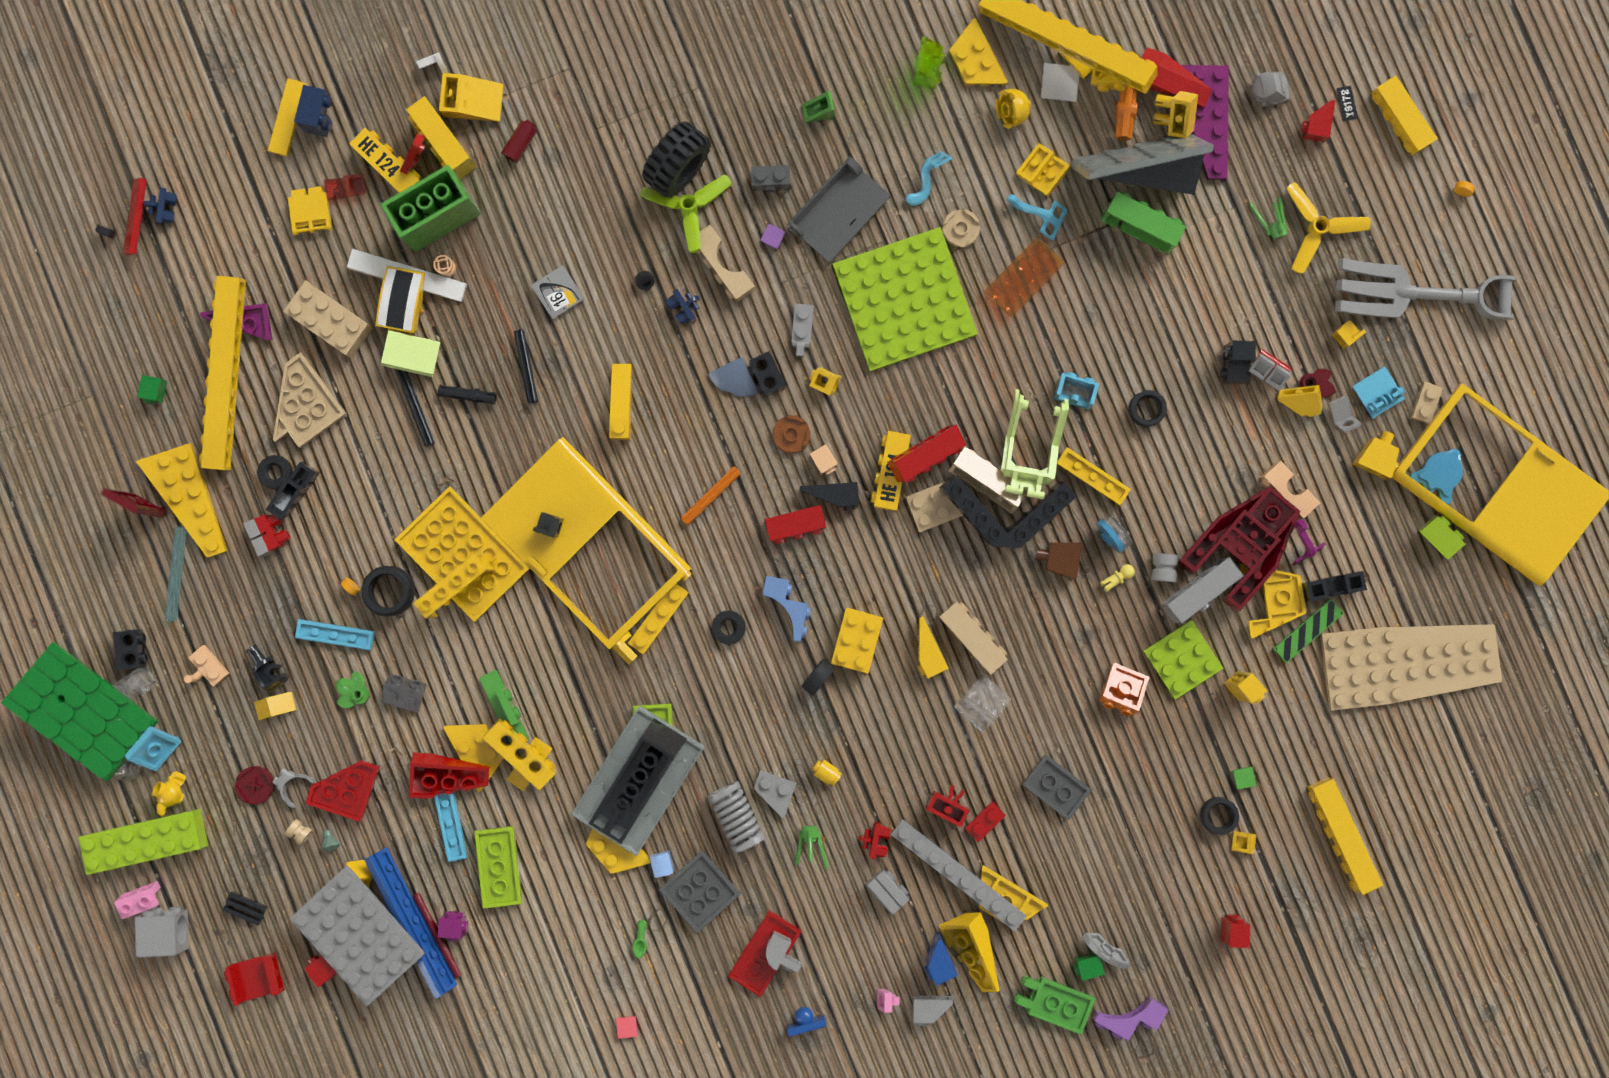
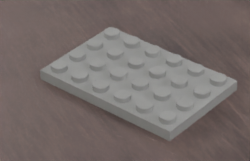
[290,866,425,1006]

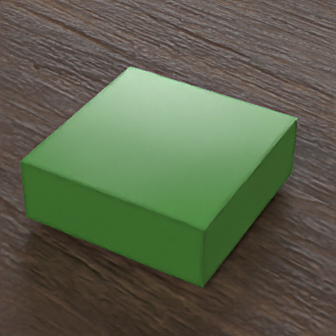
[1232,766,1256,790]

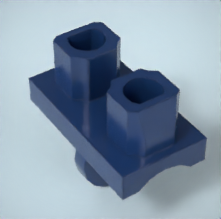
[143,187,177,225]
[666,289,700,325]

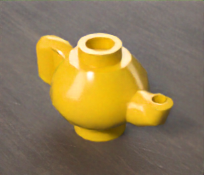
[152,771,186,817]

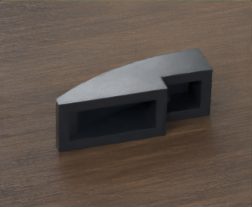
[266,462,320,520]

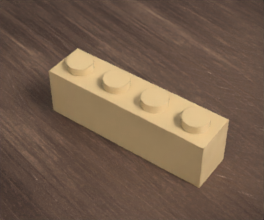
[949,447,1027,514]
[938,601,1008,675]

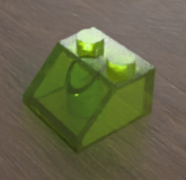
[913,36,946,89]

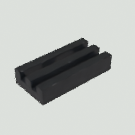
[223,891,268,925]

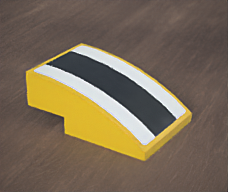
[375,266,425,333]

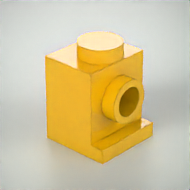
[809,367,842,396]

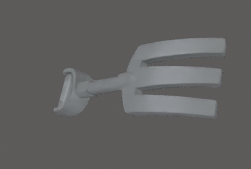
[1335,258,1516,320]

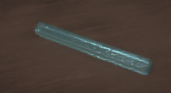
[165,527,187,621]

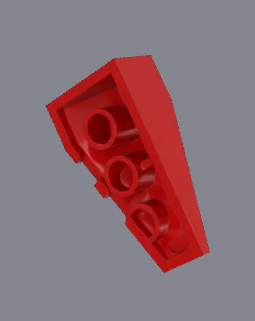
[1141,47,1212,108]
[409,752,490,799]

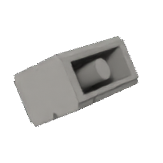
[866,868,909,915]

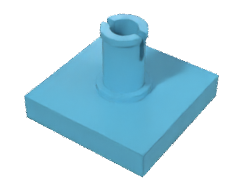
[125,726,181,771]

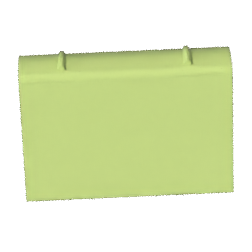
[381,330,440,377]

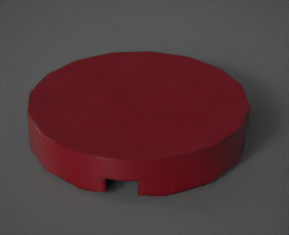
[235,766,275,805]

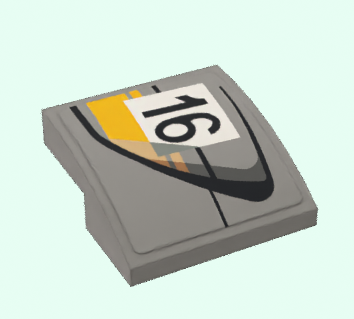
[531,265,585,319]

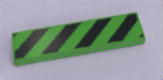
[1272,599,1344,663]

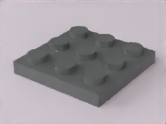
[659,850,741,933]

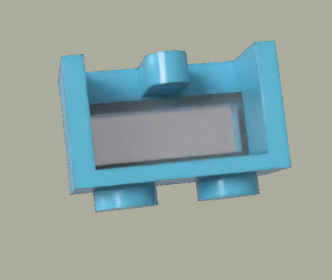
[1053,372,1100,410]

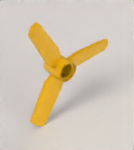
[1286,182,1371,274]

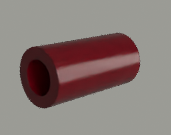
[501,119,537,163]

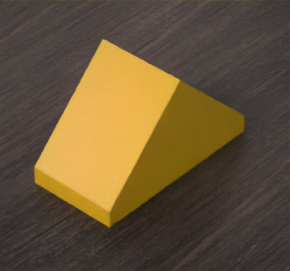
[254,691,297,720]

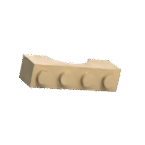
[696,225,755,302]

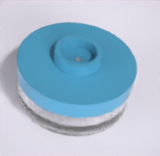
[1096,514,1132,553]

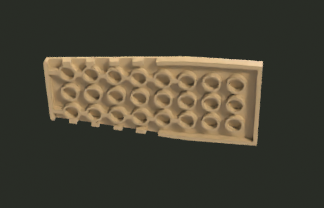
[1320,624,1502,710]

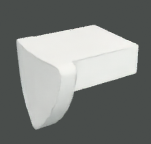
[416,52,448,73]

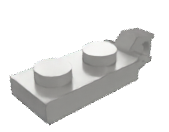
[792,304,814,358]

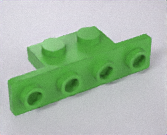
[479,670,529,743]

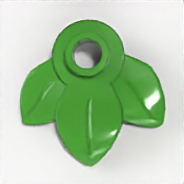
[336,671,370,708]

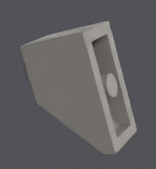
[912,995,953,1026]

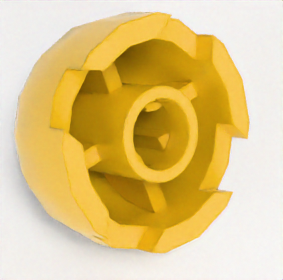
[995,88,1031,129]

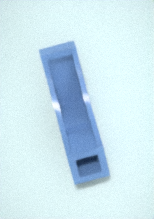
[763,576,811,642]

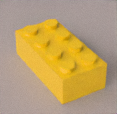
[406,96,477,179]

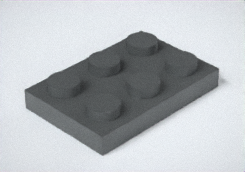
[1022,754,1092,820]

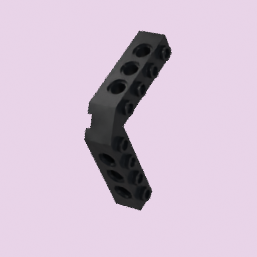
[939,475,1077,548]

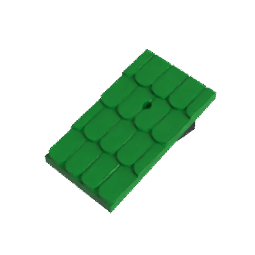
[1,642,159,781]

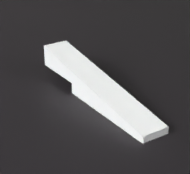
[347,249,467,302]

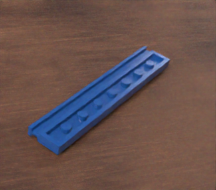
[364,847,457,999]

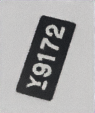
[1336,86,1358,121]

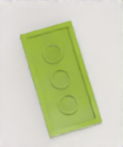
[474,826,523,909]

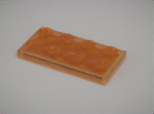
[984,236,1065,318]

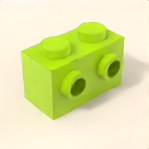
[1418,515,1466,560]

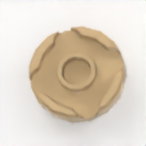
[942,209,980,248]

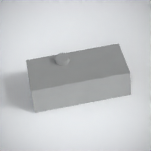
[1160,557,1243,623]

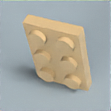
[905,481,963,533]

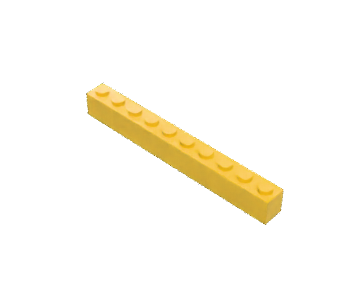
[979,0,1158,94]
[199,276,246,470]

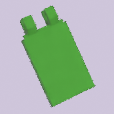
[1014,975,1096,1035]

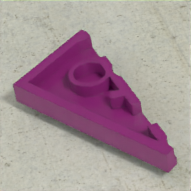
[200,303,273,341]

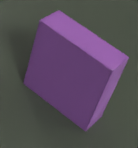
[760,224,786,250]

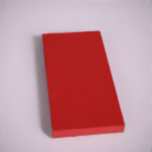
[728,910,802,997]

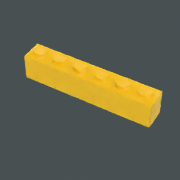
[1307,777,1384,895]

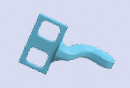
[905,151,952,206]
[1006,194,1068,241]

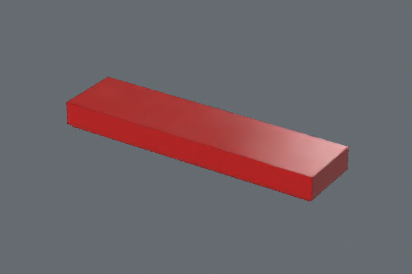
[123,178,147,256]

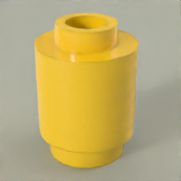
[812,759,842,786]

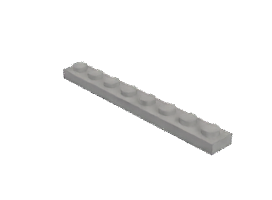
[891,819,1027,931]

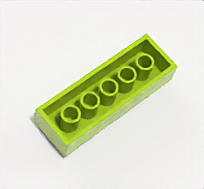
[78,808,208,875]

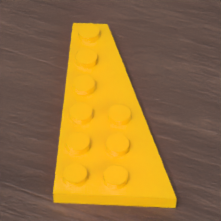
[136,443,228,558]

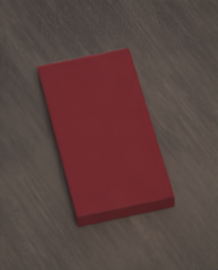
[100,488,167,518]

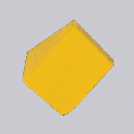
[1231,831,1256,854]

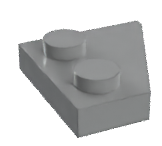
[754,770,797,818]

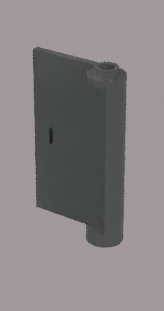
[787,157,891,263]

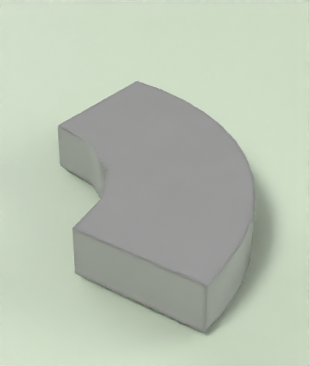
[1082,933,1130,969]

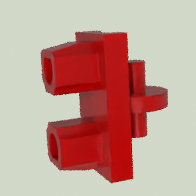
[858,822,891,859]

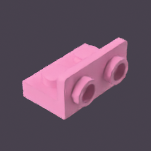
[114,881,161,919]

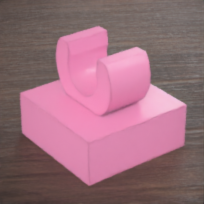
[877,989,900,1013]

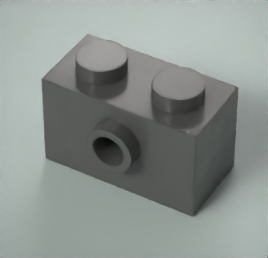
[751,165,790,192]

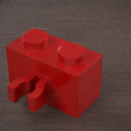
[925,784,970,827]

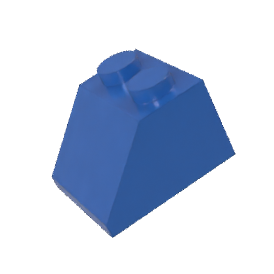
[925,933,958,986]

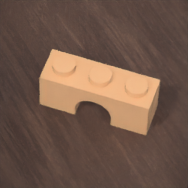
[1259,461,1320,519]

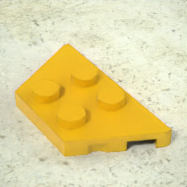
[949,18,1008,86]
[443,724,504,792]
[586,828,651,874]
[979,865,1048,924]

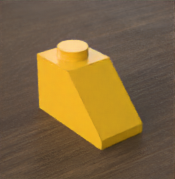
[1278,385,1323,417]

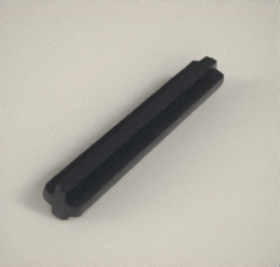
[514,329,538,404]

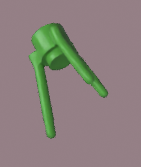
[1249,197,1288,239]
[795,826,829,869]

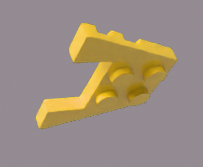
[1239,564,1307,639]

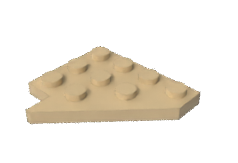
[273,352,347,448]

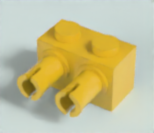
[1153,91,1198,138]

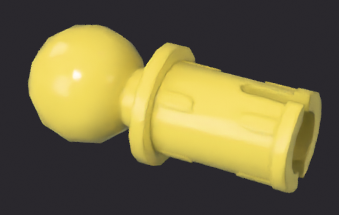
[1100,564,1135,592]

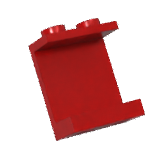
[224,952,285,1006]

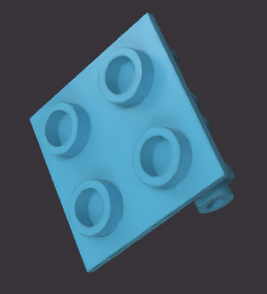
[1352,367,1405,419]

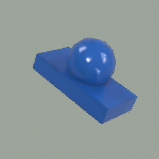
[787,1007,826,1037]

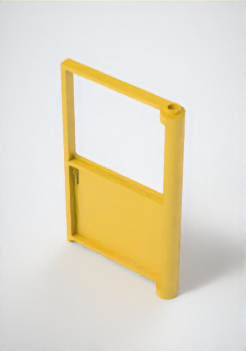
[1392,383,1609,586]
[481,437,692,649]

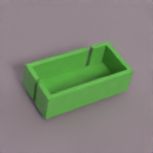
[1101,192,1186,254]

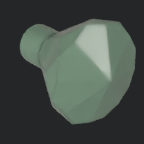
[321,830,340,851]

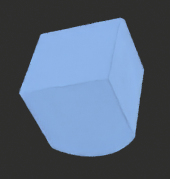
[650,850,674,878]

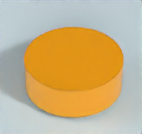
[1454,181,1475,197]
[341,577,360,596]

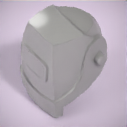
[1251,72,1290,107]

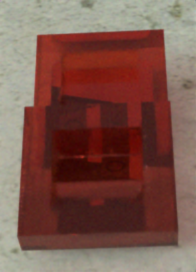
[324,174,366,200]

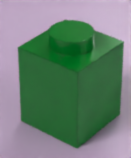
[137,375,167,405]
[1073,953,1105,981]

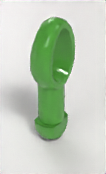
[632,920,647,958]

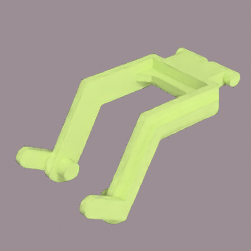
[1001,389,1069,499]

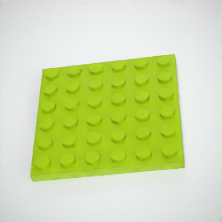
[833,227,978,372]

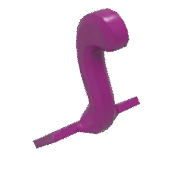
[1292,519,1326,566]

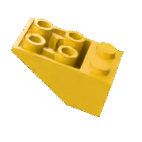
[439,73,504,122]

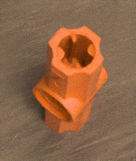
[1115,88,1137,141]

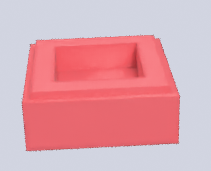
[616,1016,638,1038]

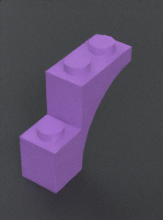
[1092,996,1168,1041]

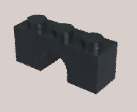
[1302,571,1367,602]

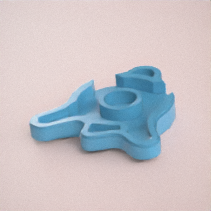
[1410,449,1463,504]

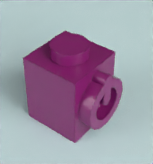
[438,911,469,941]

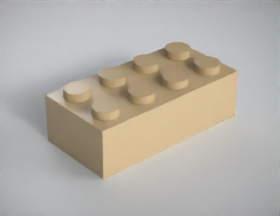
[283,280,373,358]

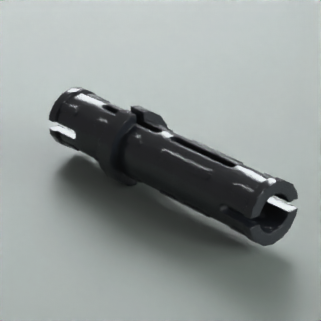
[438,384,497,405]

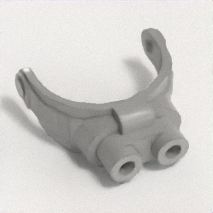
[272,768,315,808]

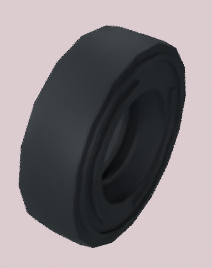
[257,455,293,489]
[711,610,746,645]

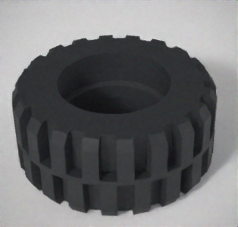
[642,122,711,198]

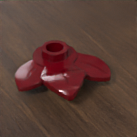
[1299,369,1336,398]

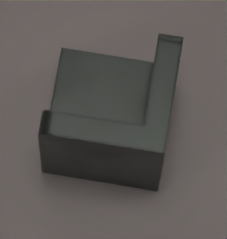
[533,512,564,538]

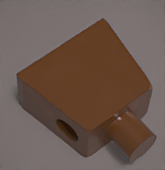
[1035,542,1082,579]

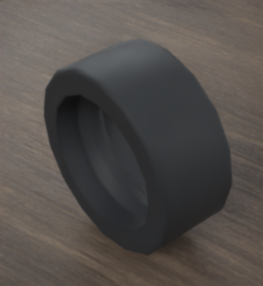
[1129,390,1167,427]
[801,659,835,696]
[1200,797,1240,835]

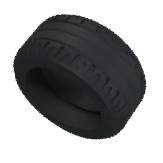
[361,566,415,616]

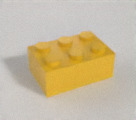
[831,607,883,673]

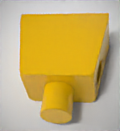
[1352,431,1399,480]

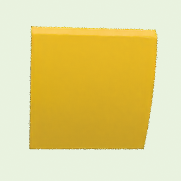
[1016,143,1071,198]

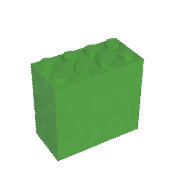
[380,165,481,252]

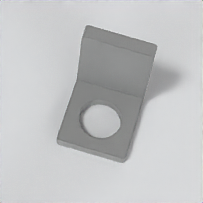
[1328,396,1361,433]

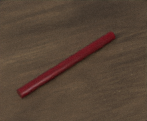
[412,893,462,979]

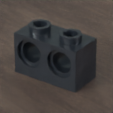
[747,351,786,397]
[113,629,148,671]

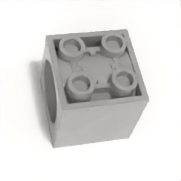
[135,906,189,957]

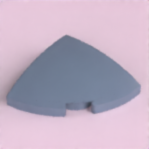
[708,357,758,397]

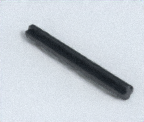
[394,369,435,447]

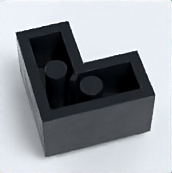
[1220,340,1256,385]

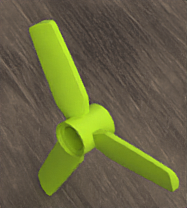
[640,175,732,253]

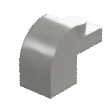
[766,931,801,973]

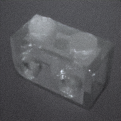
[112,668,157,702]

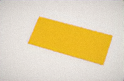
[506,737,553,792]

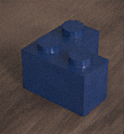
[294,85,332,137]

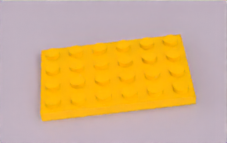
[394,486,530,622]

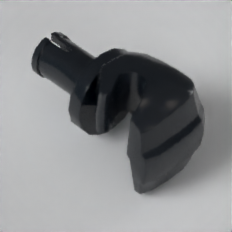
[246,644,289,691]

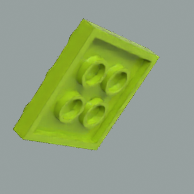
[1143,620,1224,700]

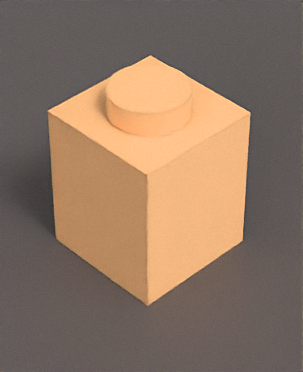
[810,444,838,475]

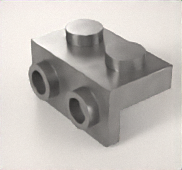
[381,674,427,713]

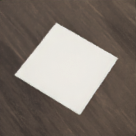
[1041,63,1079,102]

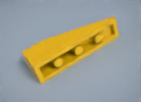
[609,364,632,440]

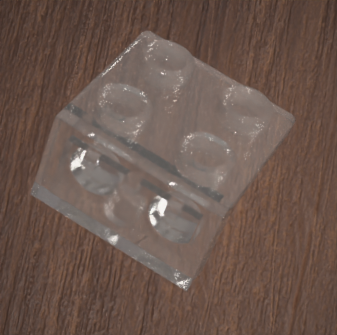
[954,674,1011,732]

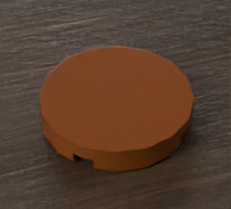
[773,415,811,454]

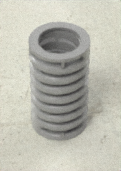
[707,781,765,853]

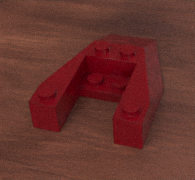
[1178,486,1300,613]

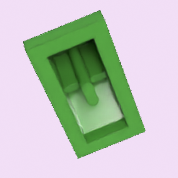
[801,91,834,123]

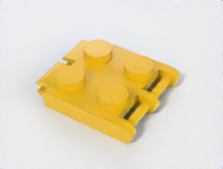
[288,186,332,235]

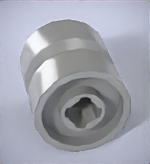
[1151,553,1179,582]

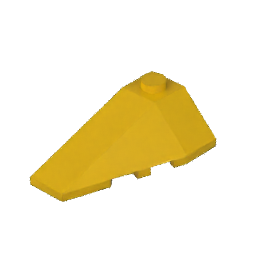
[939,913,999,992]

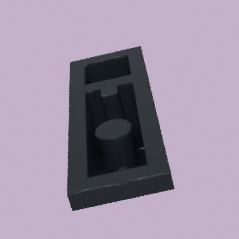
[800,482,859,511]

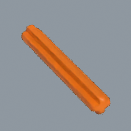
[681,466,741,525]

